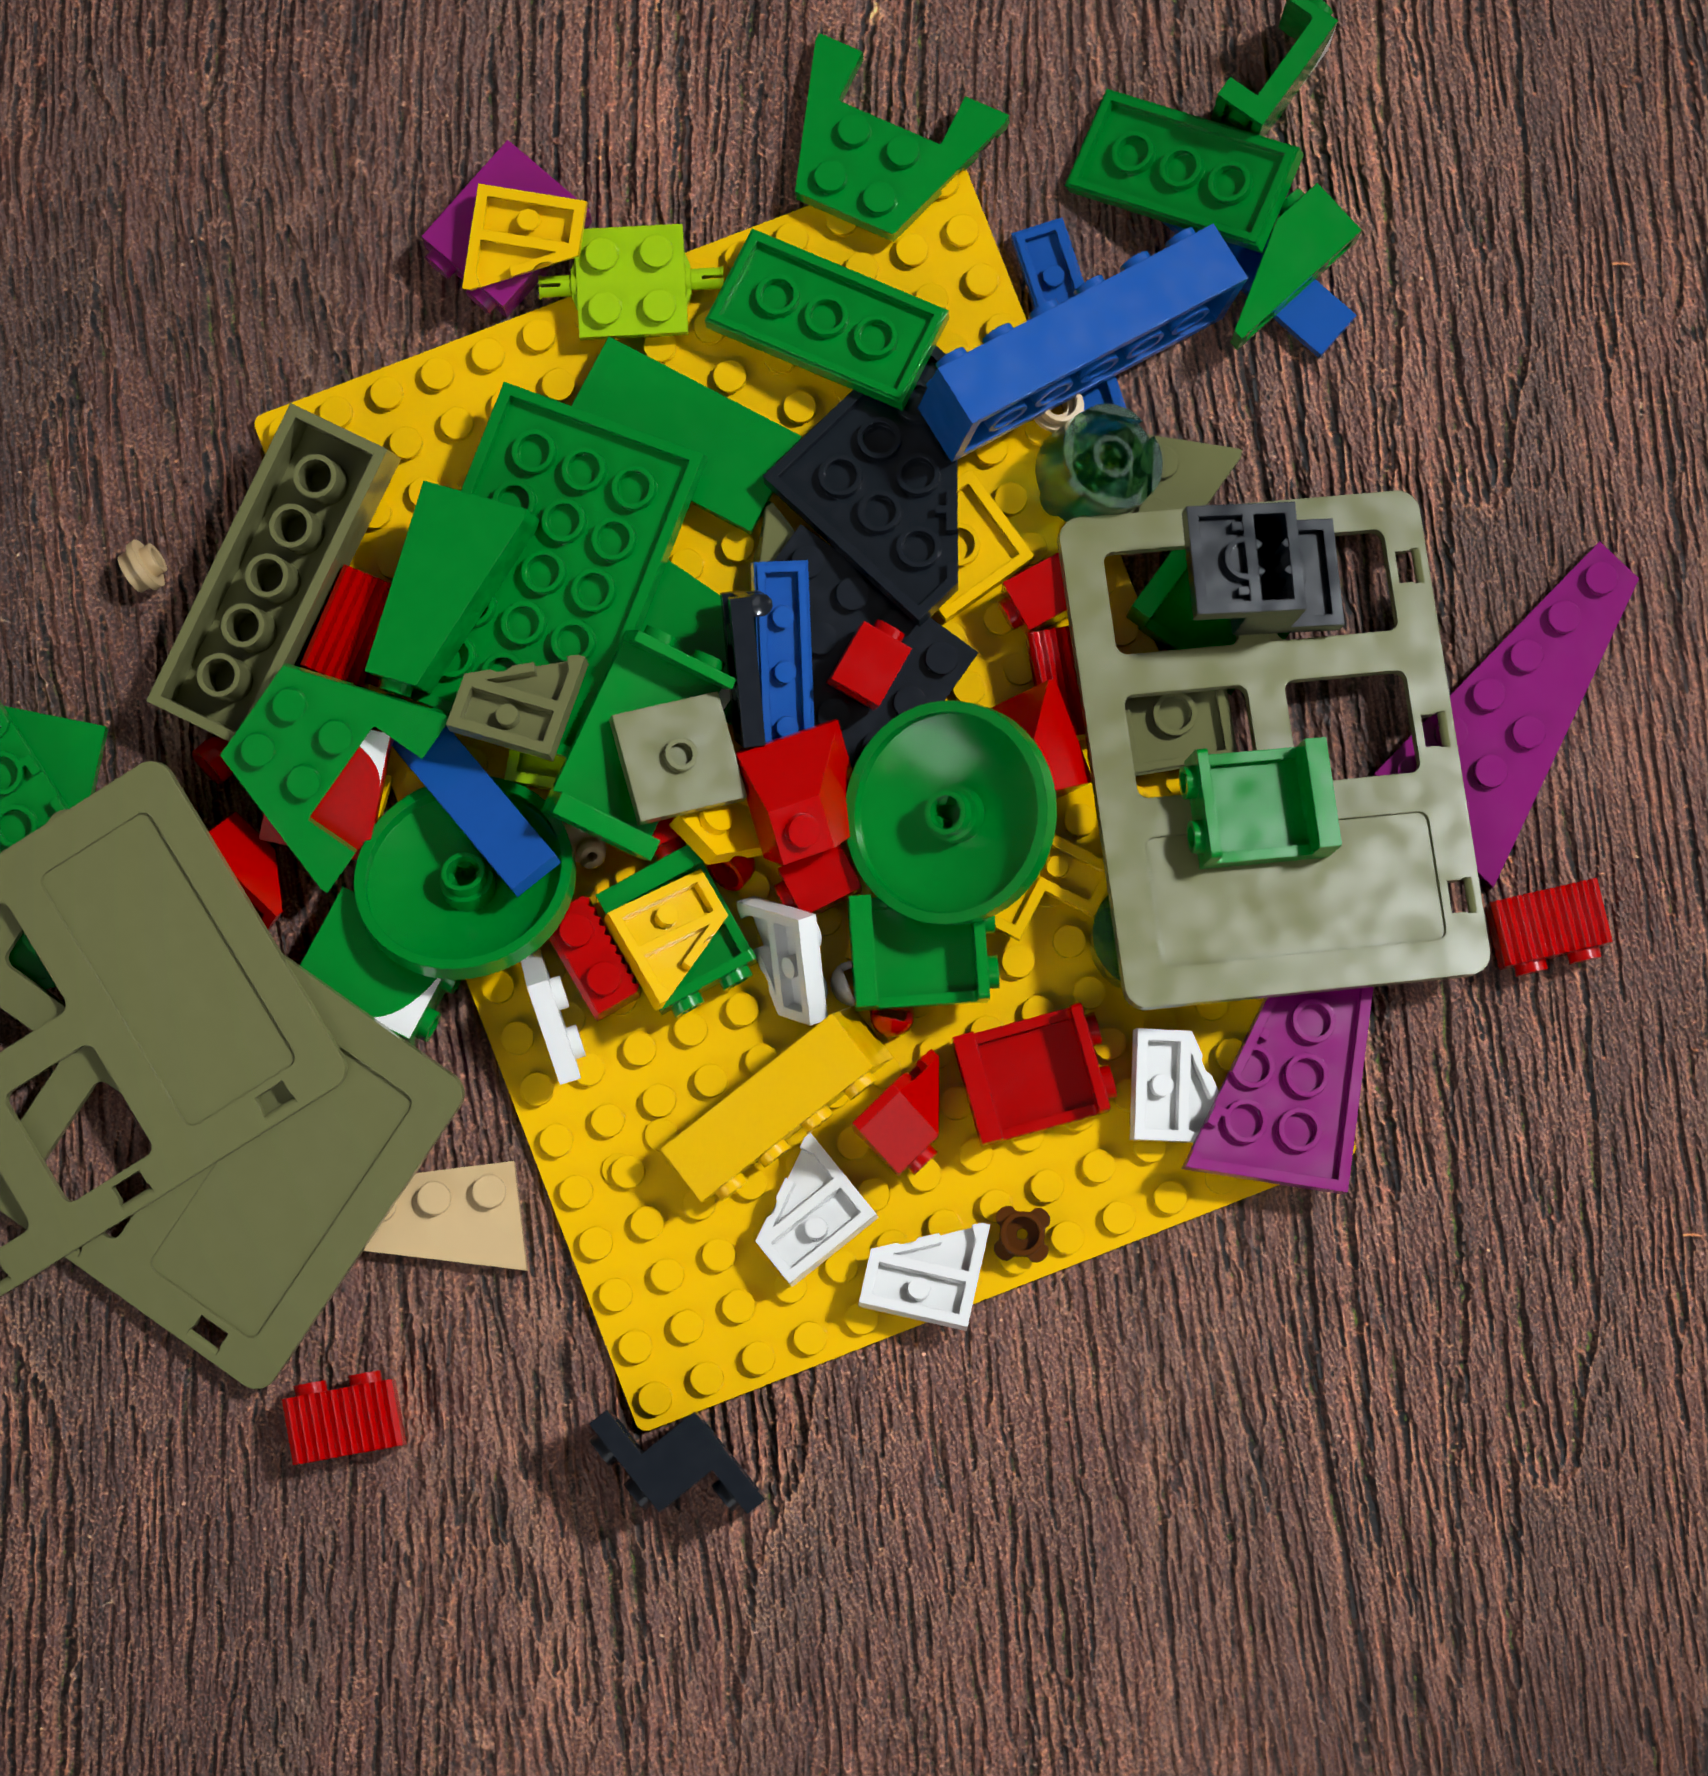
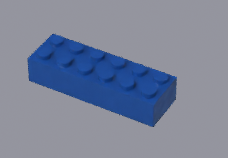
[918,223,1248,462]

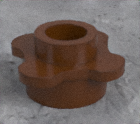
[994,1206,1050,1263]

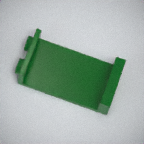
[541,625,737,861]

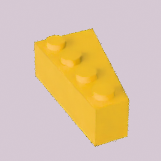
[661,1006,893,1202]

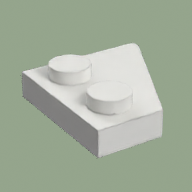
[737,896,828,1026]
[521,947,586,1085]
[1130,1028,1219,1143]
[756,1133,879,1287]
[858,1223,990,1331]

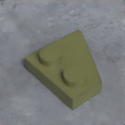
[1126,433,1242,513]
[446,655,589,761]

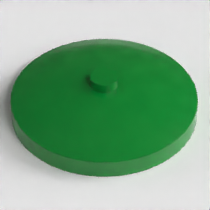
[846,701,1057,925]
[354,777,576,980]

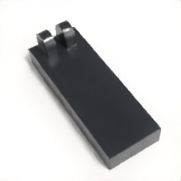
[720,590,773,748]

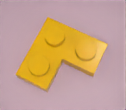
[995,834,1107,941]

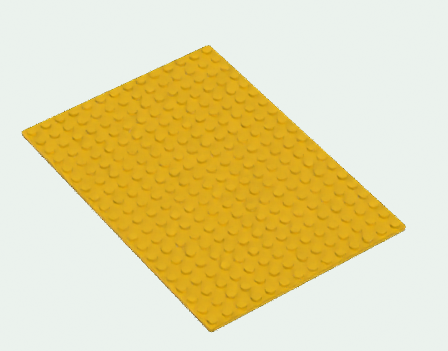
[254,169,1356,1431]

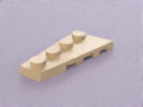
[363,1161,528,1271]

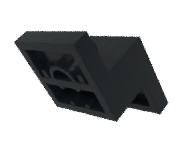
[1182,502,1345,635]
[589,1410,767,1514]

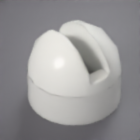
[831,961,855,1006]

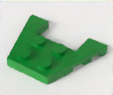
[795,33,1010,242]
[220,663,449,893]

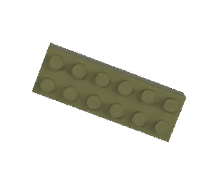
[146,403,401,741]

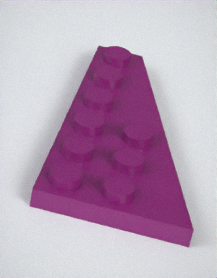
[1373,541,1639,889]
[1181,987,1373,1195]

